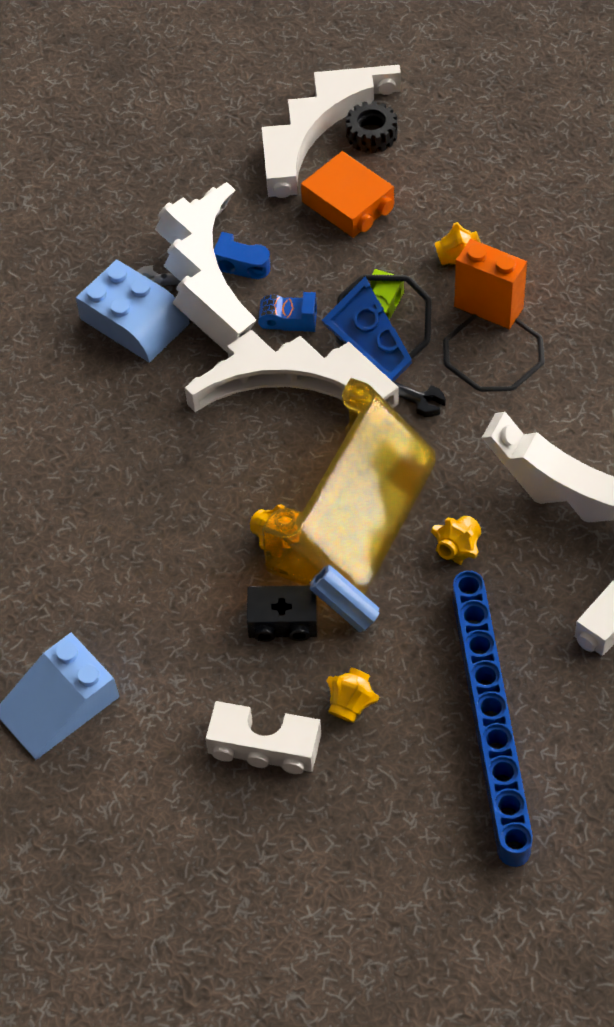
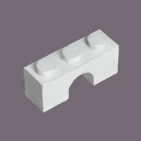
[205,701,321,774]

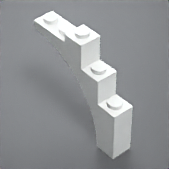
[155,182,256,352]
[185,330,399,422]

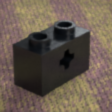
[247,585,317,642]

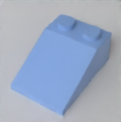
[0,632,120,760]

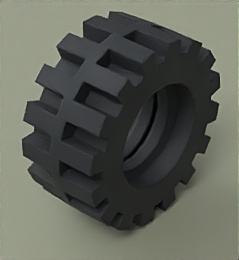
[346,101,398,153]

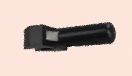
[392,381,446,417]

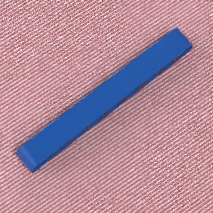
[453,570,533,867]

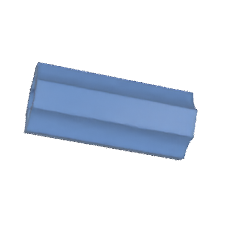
[309,564,380,632]

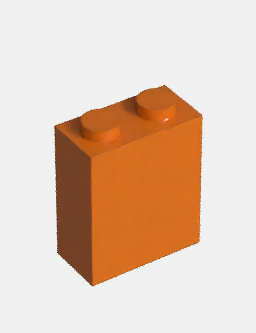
[301,151,394,238]
[454,239,527,329]

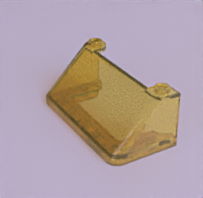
[262,378,436,595]

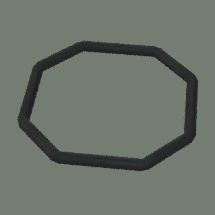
[335,274,432,359]
[443,314,545,392]

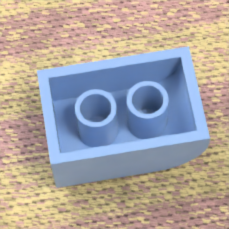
[76,259,190,363]

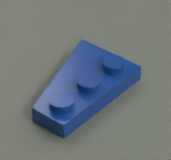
[322,276,412,381]

